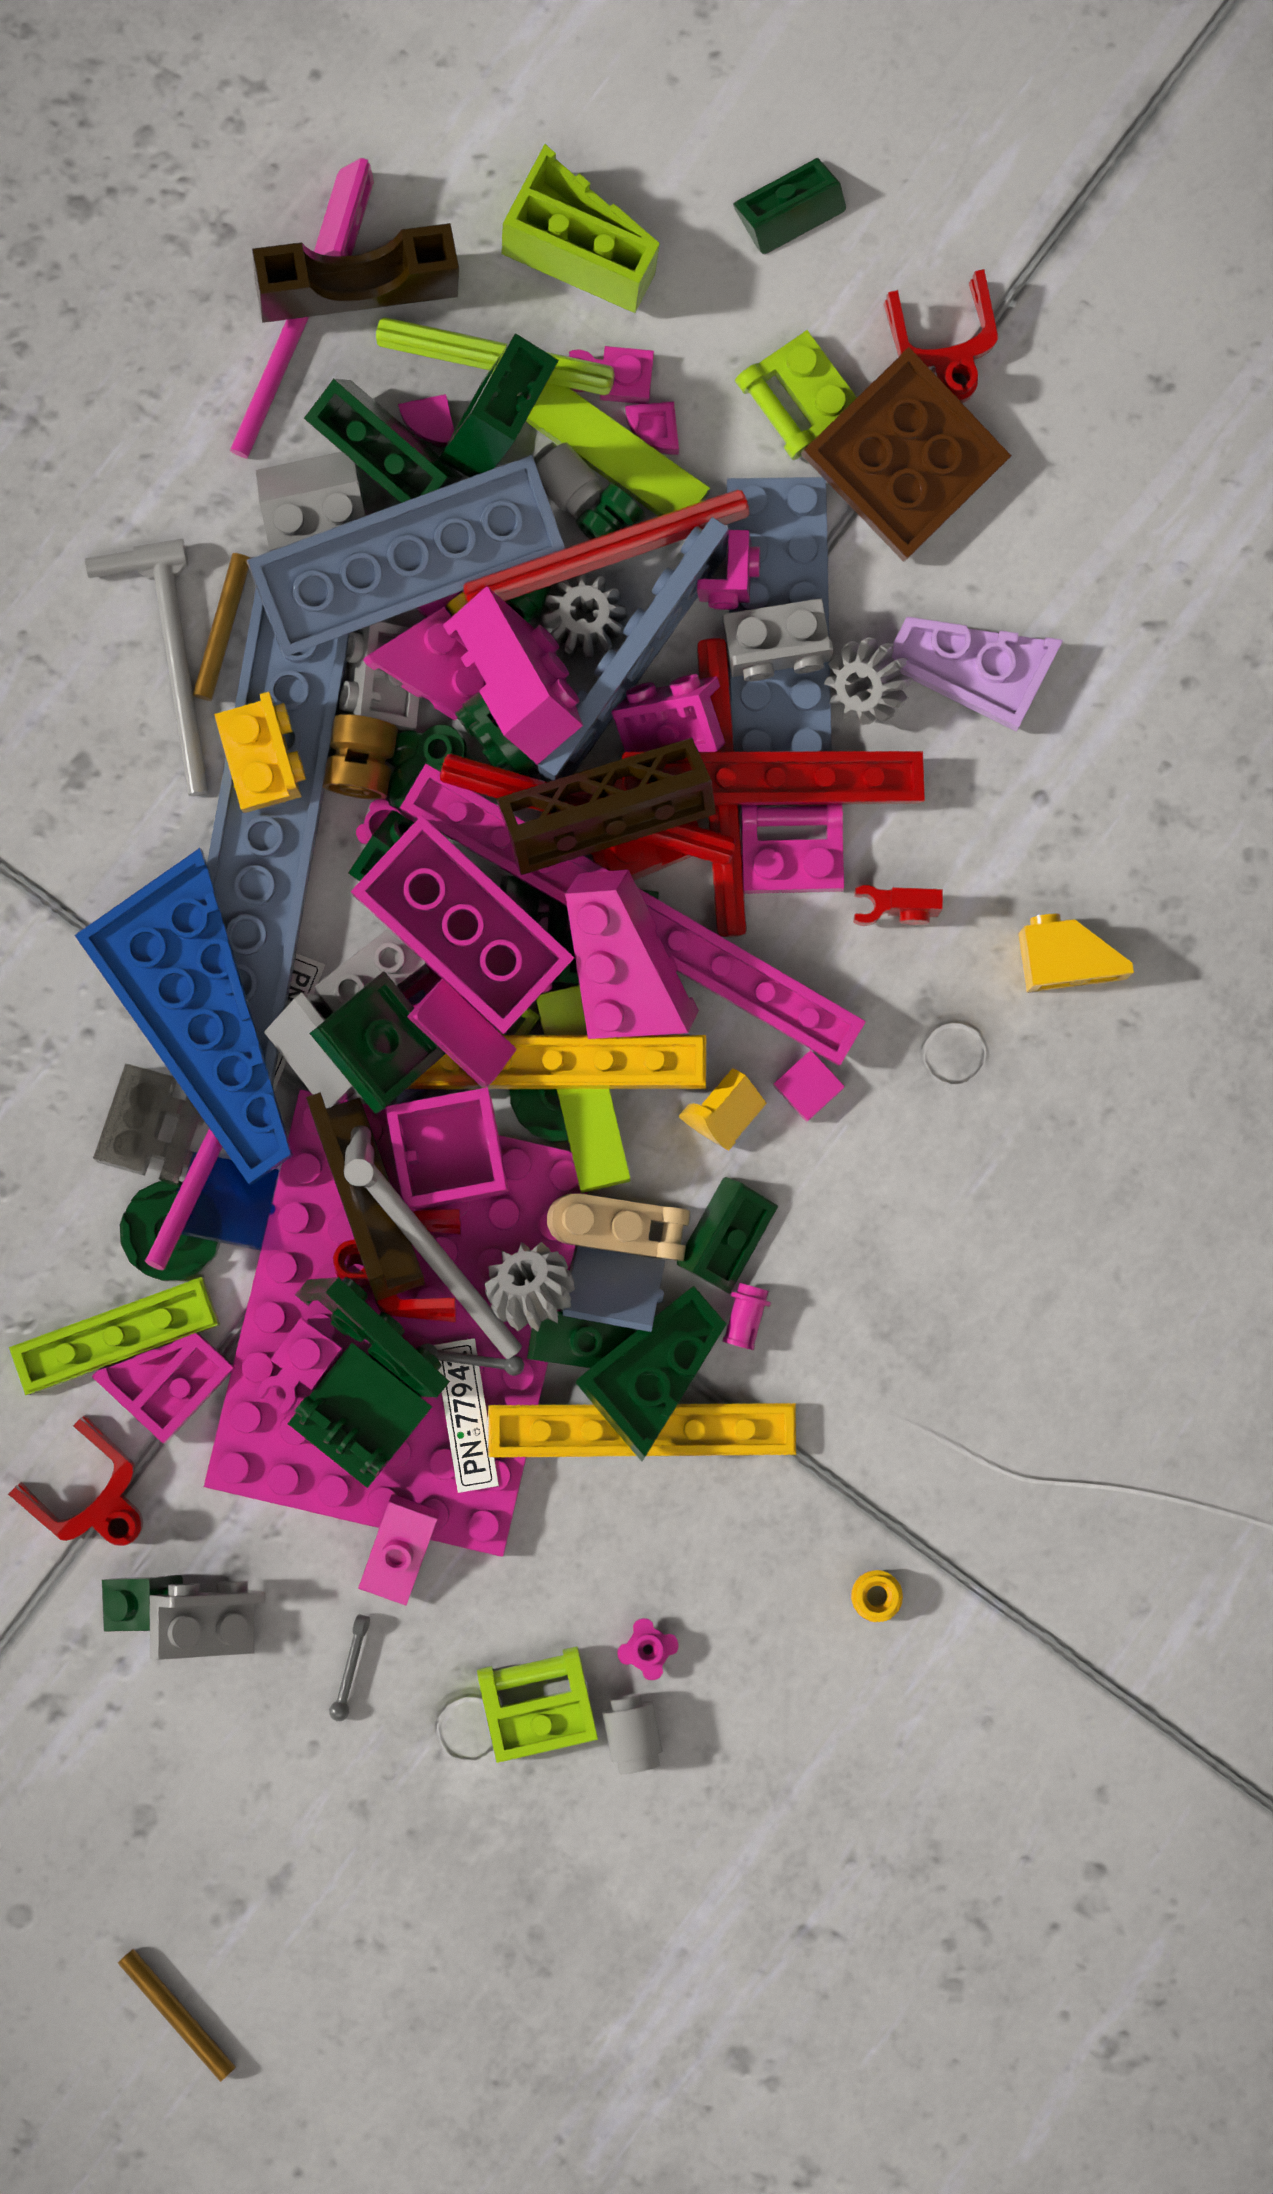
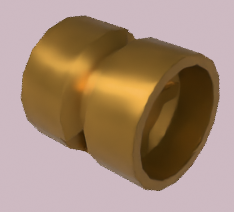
[322,715,398,800]

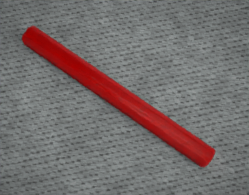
[463,489,749,603]
[697,638,747,937]
[440,754,735,865]

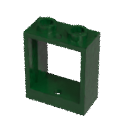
[439,333,559,478]

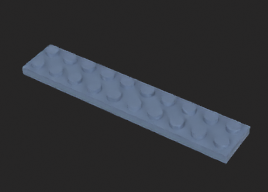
[169,588,351,1086]

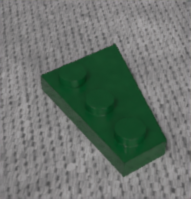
[295,1277,450,1397]
[576,1286,727,1462]

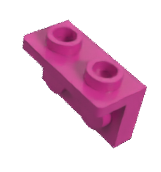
[611,674,725,752]

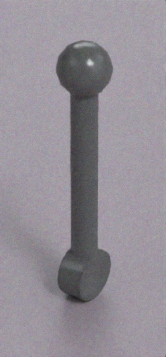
[420,1343,524,1376]
[329,1614,370,1722]

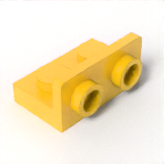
[214,692,306,813]

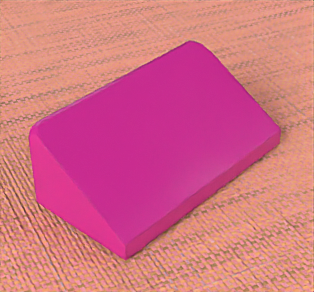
[314,158,374,257]
[407,979,517,1087]

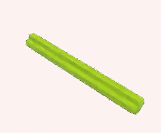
[376,317,615,395]

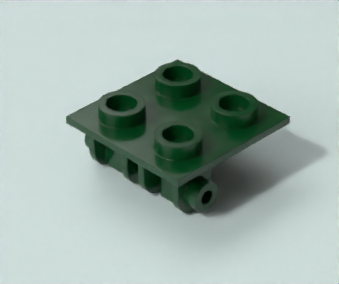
[287,1343,432,1488]

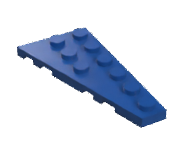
[74,848,293,1185]

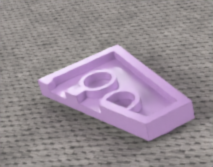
[892,617,1063,732]

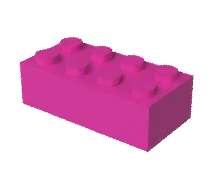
[350,815,574,1034]

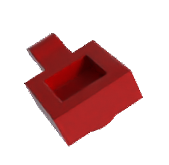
[853,885,943,926]

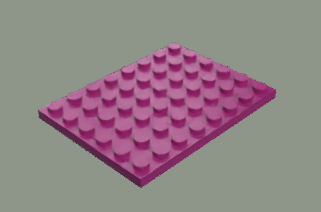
[203,1090,588,1557]

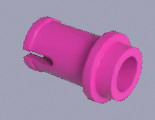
[722,1283,771,1350]

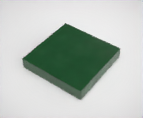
[309,971,446,1114]

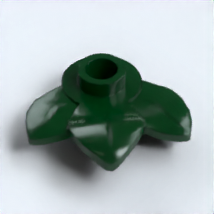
[386,725,467,809]

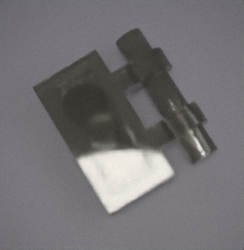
[93,1063,204,1185]

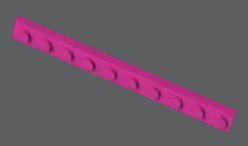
[400,764,866,1066]

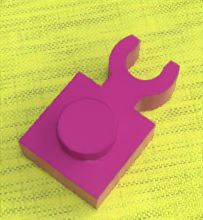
[569,346,654,404]
[256,1318,344,1414]

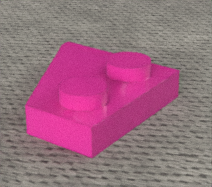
[363,607,486,720]
[91,1333,235,1444]

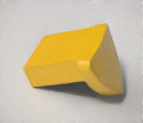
[679,1068,767,1151]

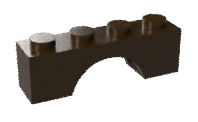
[252,223,459,323]

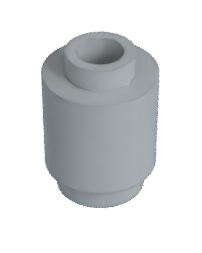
[533,442,603,518]
[602,1693,663,1774]

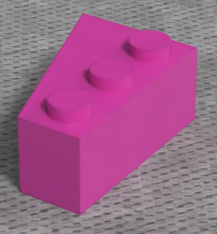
[443,586,583,765]
[565,870,699,1039]

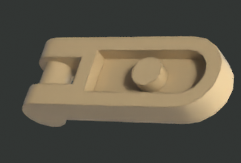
[547,1194,690,1261]

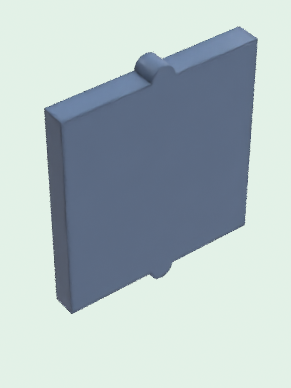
[563,1246,665,1332]

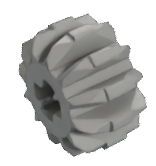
[542,574,627,660]
[824,637,913,725]
[484,1242,575,1332]

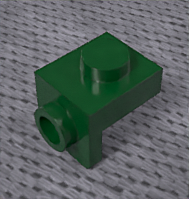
[102,1575,183,1632]

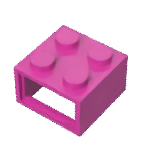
[385,1087,509,1211]

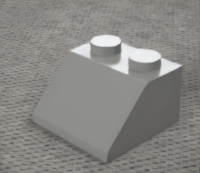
[256,451,367,551]

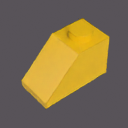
[1018,913,1134,993]

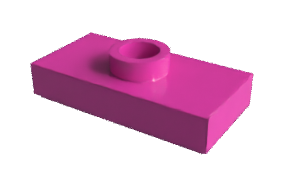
[358,1494,440,1606]

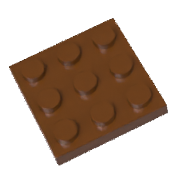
[801,347,1012,562]

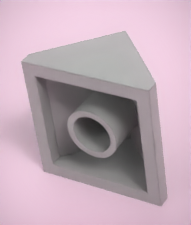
[264,992,357,1108]

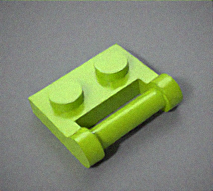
[735,330,857,461]
[477,1646,598,1763]

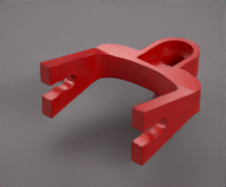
[883,269,998,403]
[333,1209,461,1322]
[8,1415,143,1546]

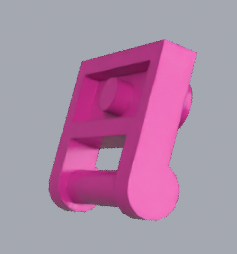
[741,805,844,894]

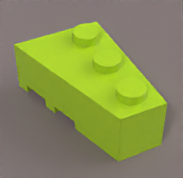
[501,144,660,313]

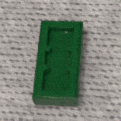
[527,1311,635,1368]

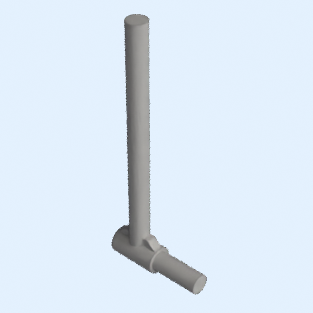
[85,539,208,796]
[344,1125,522,1359]

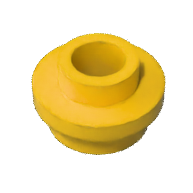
[851,1570,903,1622]

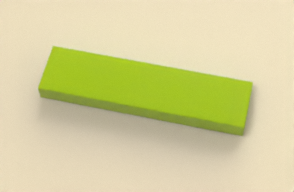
[526,383,710,516]
[536,985,631,1193]
[9,1277,220,1395]

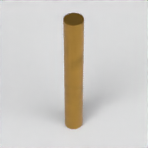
[193,553,250,701]
[118,1949,236,2082]

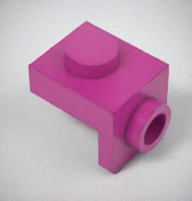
[697,530,760,610]

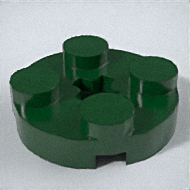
[455,692,539,778]

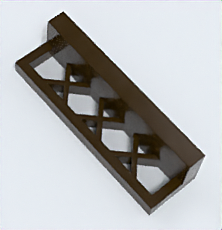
[497,738,716,875]
[306,1092,425,1301]

